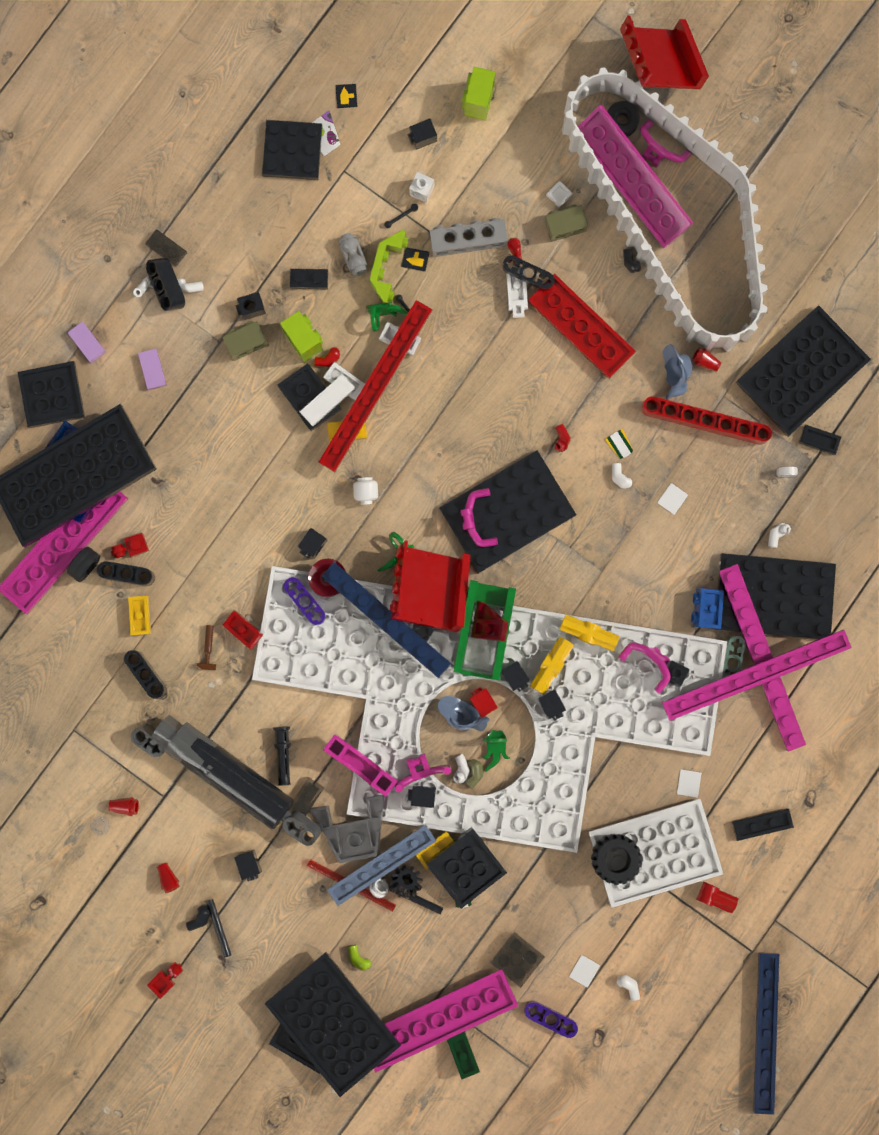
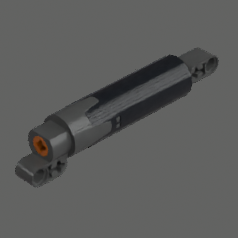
[131,715,321,846]

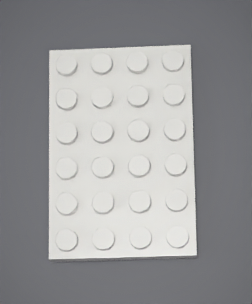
[588,798,723,908]

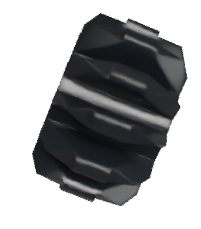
[389,865,423,899]

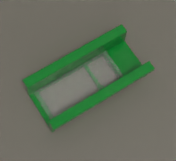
[453,580,516,681]

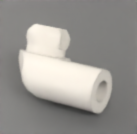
[177,279,204,293]
[612,463,632,489]
[768,523,791,548]
[453,754,470,783]
[617,975,640,1001]

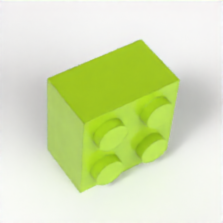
[462,66,496,121]
[280,311,323,363]

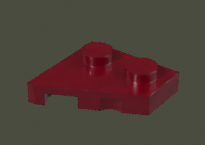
[471,601,509,642]

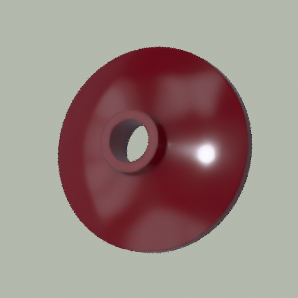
[308,558,346,597]

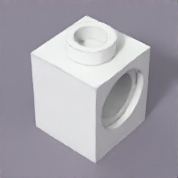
[409,172,434,203]

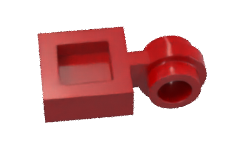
[111,533,149,559]
[147,962,183,999]

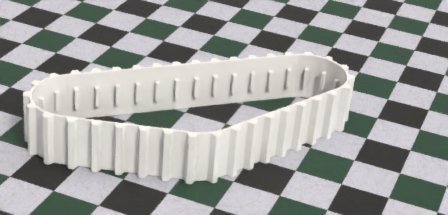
[562,67,768,352]

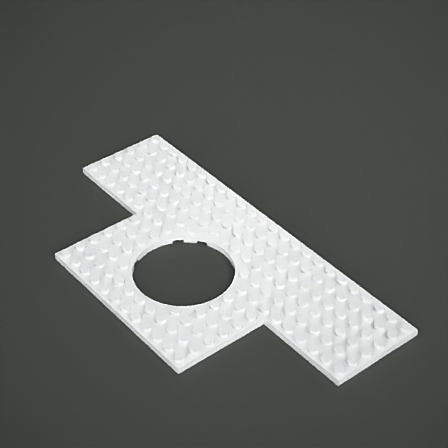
[252,566,727,853]

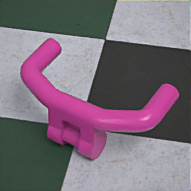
[640,120,691,168]
[461,488,498,547]
[618,642,671,694]
[395,753,451,792]

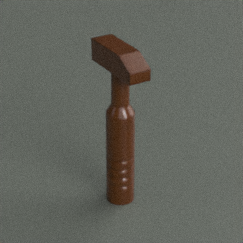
[197,625,216,670]

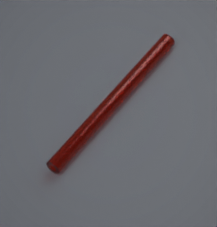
[307,859,396,912]

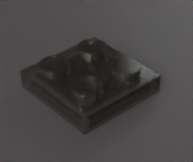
[490,931,545,988]

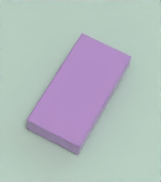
[68,321,106,363]
[138,349,167,390]

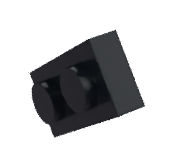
[290,269,328,290]

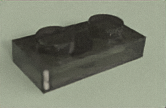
[145,229,187,267]
[289,777,325,816]

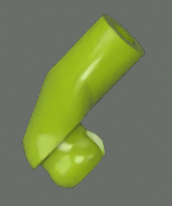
[348,945,371,971]

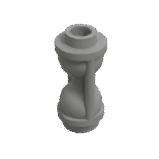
[338,233,368,277]

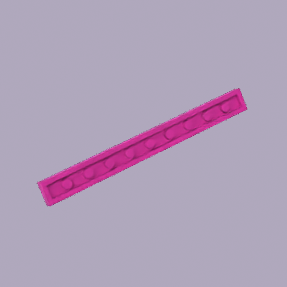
[719,564,806,752]
[662,630,852,721]

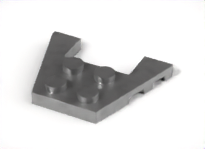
[310,795,384,863]

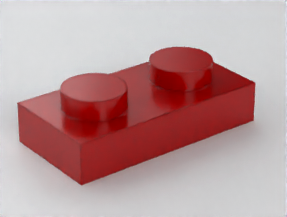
[222,610,264,649]

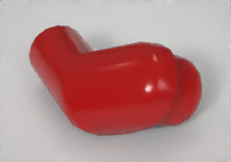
[507,238,522,265]
[315,347,340,367]
[555,424,571,452]

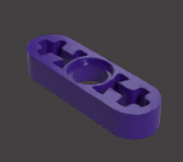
[284,577,326,625]
[524,1001,578,1038]

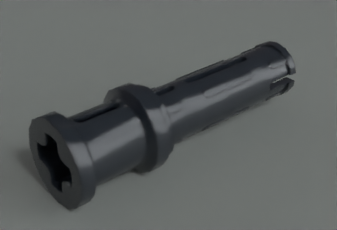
[273,726,291,786]

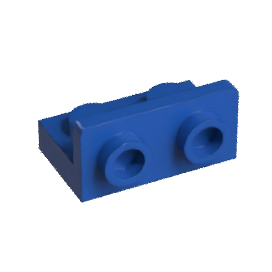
[691,588,724,629]

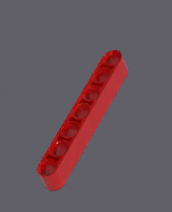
[641,396,772,445]

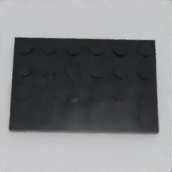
[735,305,871,437]
[439,450,577,574]
[715,553,836,639]
[265,952,401,1097]

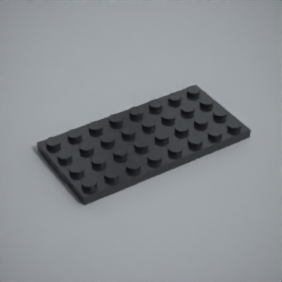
[0,404,157,548]

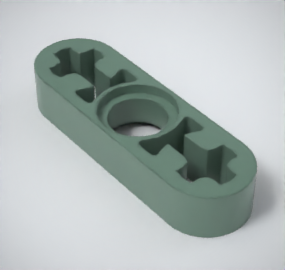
[722,636,746,678]

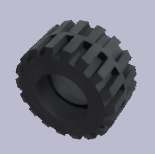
[591,834,642,885]

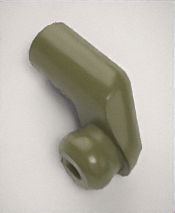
[466,759,483,789]

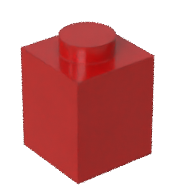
[469,687,498,718]

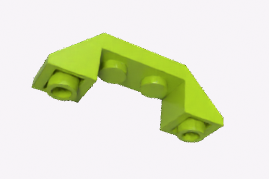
[370,230,409,304]

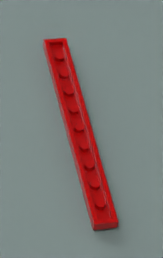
[318,300,433,473]

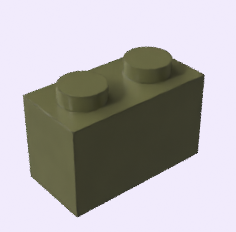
[545,204,588,242]
[223,321,268,361]

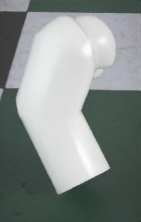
[133,276,153,297]

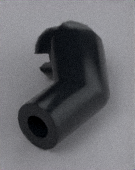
[623,249,641,273]
[186,905,210,932]

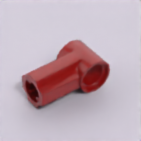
[696,881,739,913]

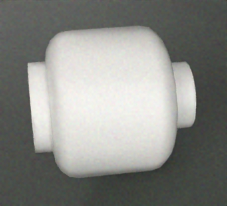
[353,477,378,505]

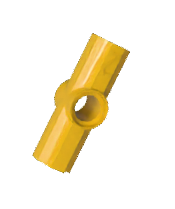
[559,614,620,651]
[530,637,574,695]

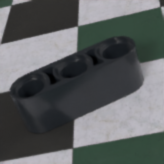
[146,258,185,311]
[97,561,155,586]
[124,650,167,699]

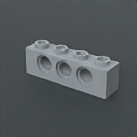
[430,218,508,257]

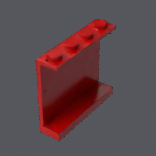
[620,15,709,90]
[390,540,470,632]

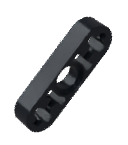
[503,255,554,291]

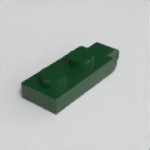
[447,1031,480,1080]

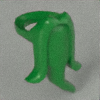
[366,302,408,332]
[377,532,415,572]
[483,730,510,772]

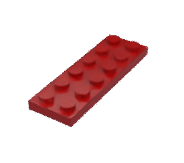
[528,273,636,379]

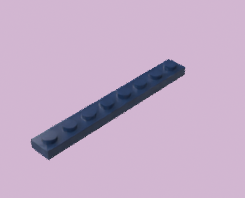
[321,562,451,679]
[753,952,780,1115]

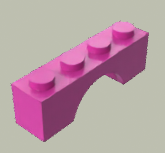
[323,734,398,797]

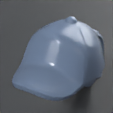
[663,344,692,400]
[437,696,490,732]

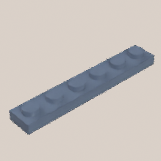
[327,824,436,906]

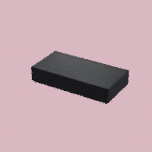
[799,424,841,455]

